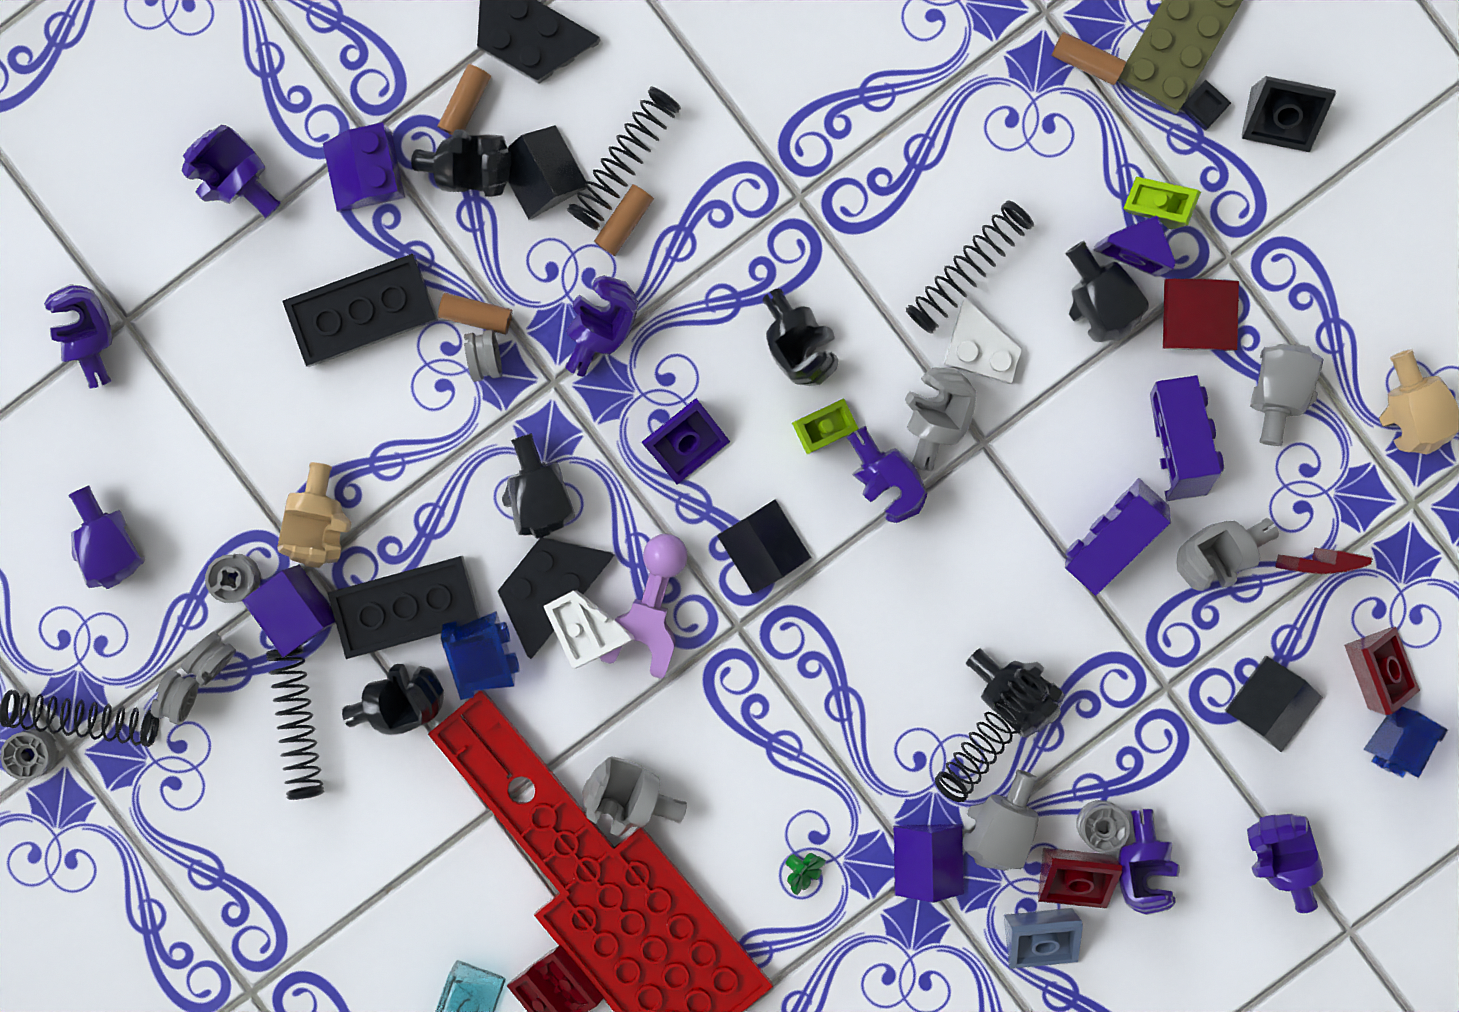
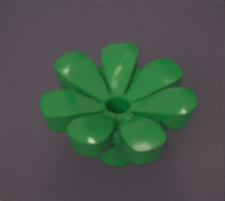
[785,853,826,895]

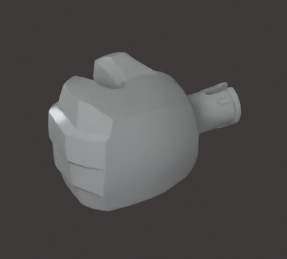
[1250,344,1324,446]
[905,367,976,471]
[1176,518,1279,591]
[582,756,687,837]
[962,770,1039,871]

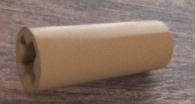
[1051,32,1126,85]
[437,64,491,135]
[593,184,654,256]
[438,293,513,335]

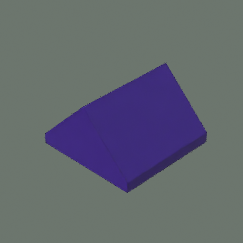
[1093,215,1176,277]
[641,398,731,484]
[242,564,336,658]
[893,824,964,903]

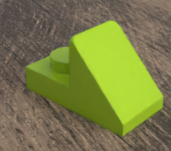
[1123,176,1201,230]
[792,398,859,454]

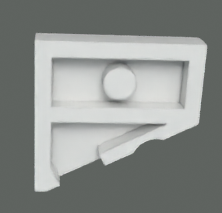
[944,300,1021,384]
[543,591,635,669]

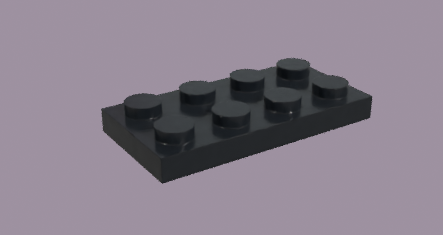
[282,253,438,367]
[328,555,481,659]

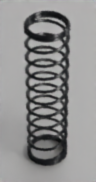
[567,86,681,231]
[906,200,1034,334]
[266,646,324,800]
[935,669,1049,802]
[0,689,159,747]

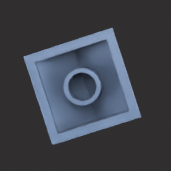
[1004,908,1083,969]

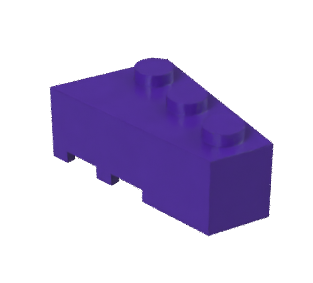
[1150,375,1224,501]
[1065,478,1171,596]

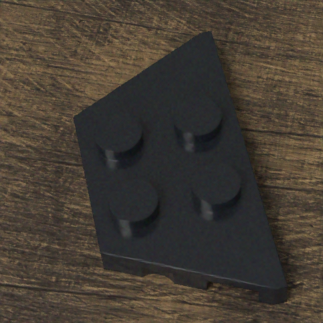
[477,0,600,84]
[497,537,615,659]

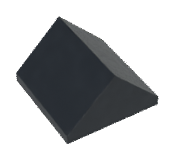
[1242,76,1336,152]
[508,125,587,220]
[717,499,811,594]
[1224,656,1323,752]

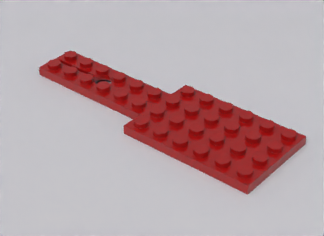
[428,688,773,1012]

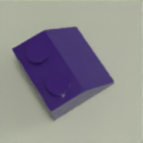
[322,122,405,212]

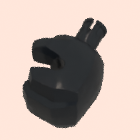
[411,129,511,197]
[1065,241,1149,342]
[762,288,839,386]
[502,433,575,539]
[966,648,1065,738]
[342,664,444,735]

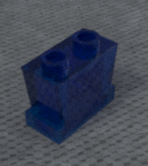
[441,611,520,700]
[1363,706,1448,779]

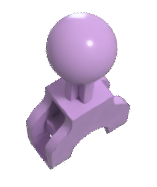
[600,534,688,679]

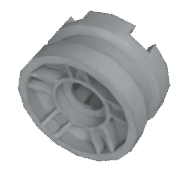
[464,329,502,382]
[205,554,261,603]
[181,631,236,686]
[151,670,199,725]
[0,728,59,780]
[1076,800,1130,853]

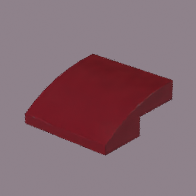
[1163,279,1239,351]
[1275,548,1373,574]
[507,945,604,1012]

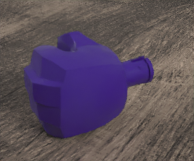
[181,125,281,219]
[565,275,638,377]
[44,284,112,389]
[846,426,927,523]
[68,485,145,589]
[1118,809,1180,915]
[1247,814,1323,913]

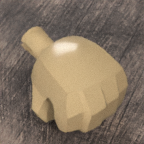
[1379,350,1459,455]
[277,462,351,568]

